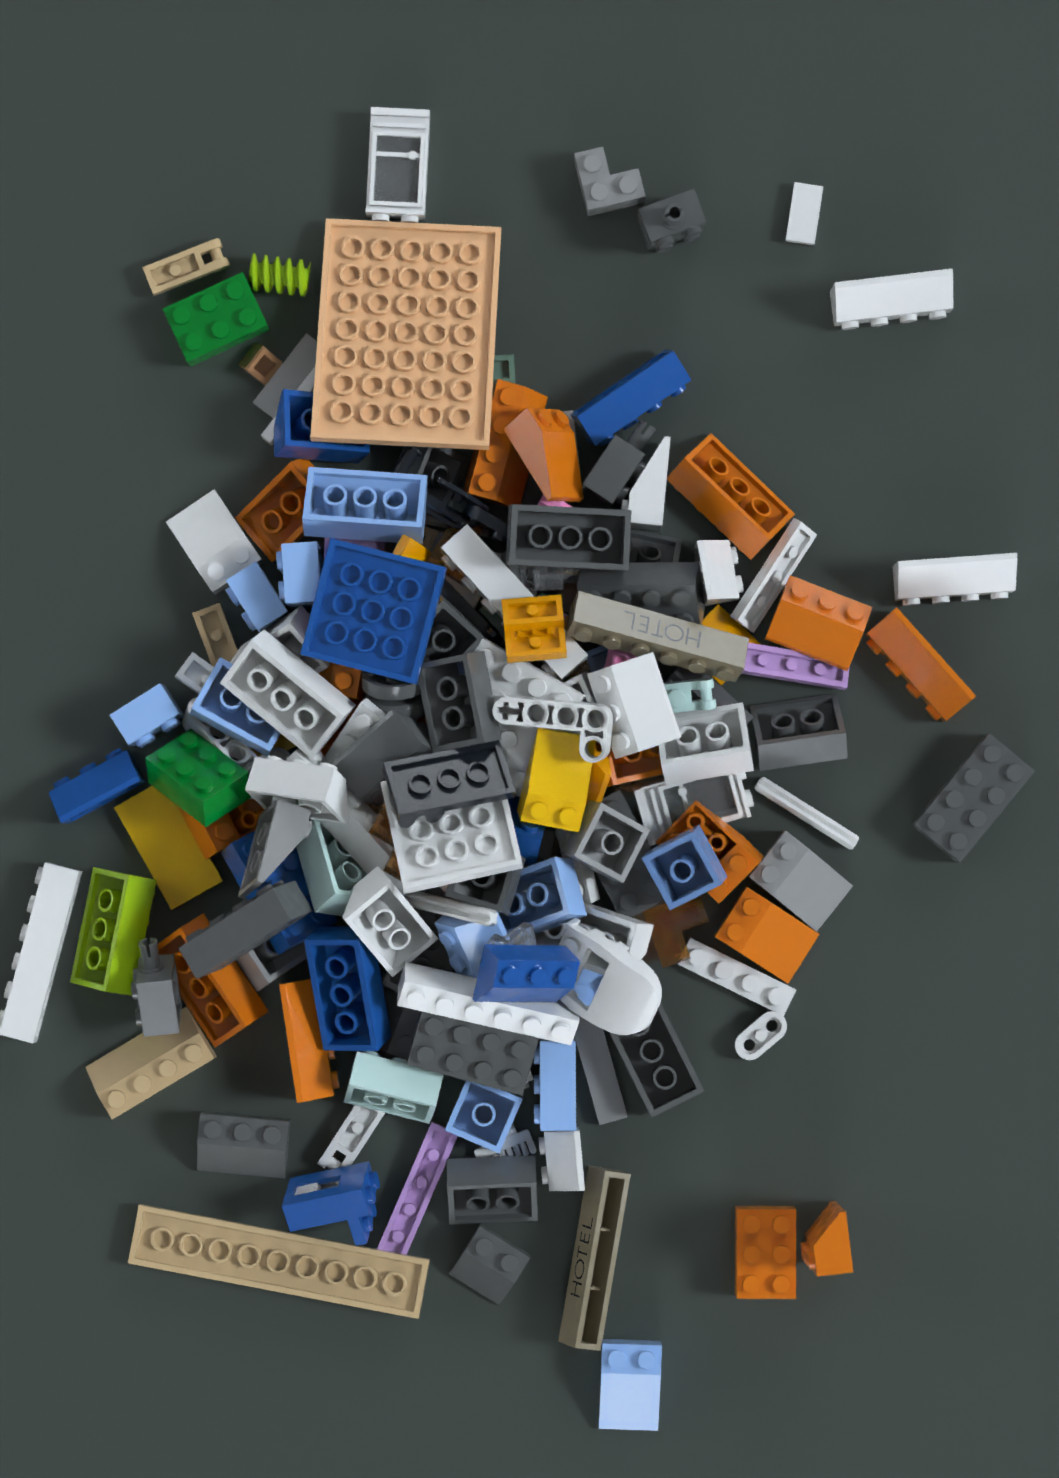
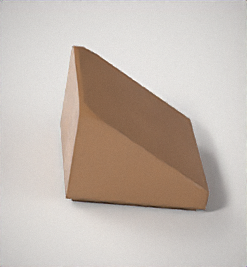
[239,342,283,386]

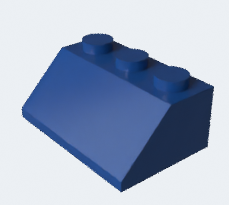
[273,389,370,464]
[48,748,146,824]
[473,944,580,1002]

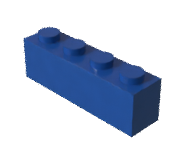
[570,349,691,446]

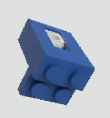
[282,1161,380,1246]

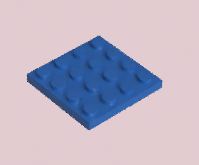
[300,538,447,685]

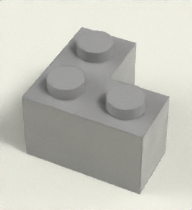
[574,147,646,216]

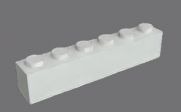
[440,524,588,682]
[285,748,405,896]
[0,862,83,1043]
[397,962,579,1045]

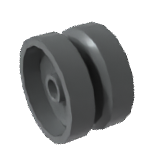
[362,671,425,720]

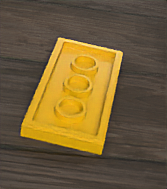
[114,786,223,910]

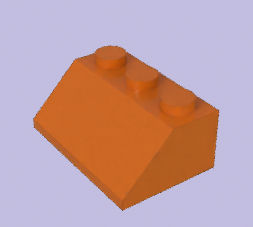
[765,575,873,671]

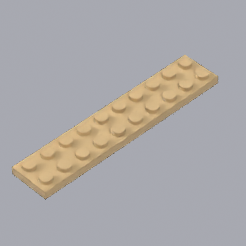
[128,1204,430,1319]

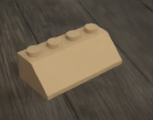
[86,1006,217,1119]

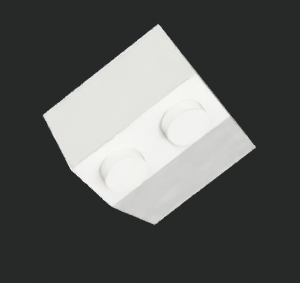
[621,436,671,531]
[166,489,264,595]
[693,540,744,606]

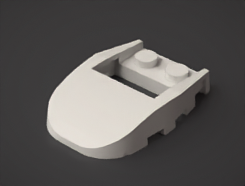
[559,918,662,1035]

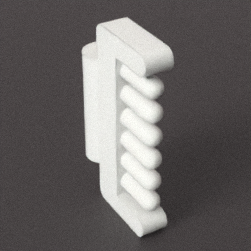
[474,1124,536,1158]

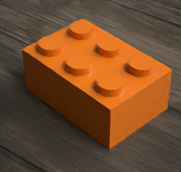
[735,1206,796,1299]

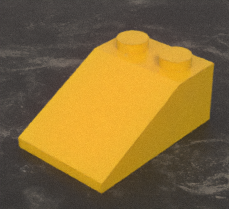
[517,727,596,832]

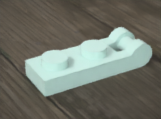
[664,678,717,713]

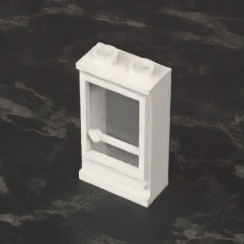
[365,107,430,223]
[631,772,754,846]

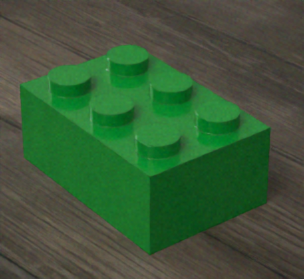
[163,272,270,367]
[145,729,251,827]

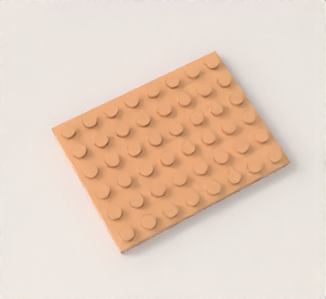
[310,218,501,450]

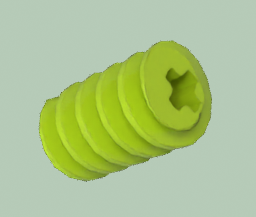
[249,253,311,297]

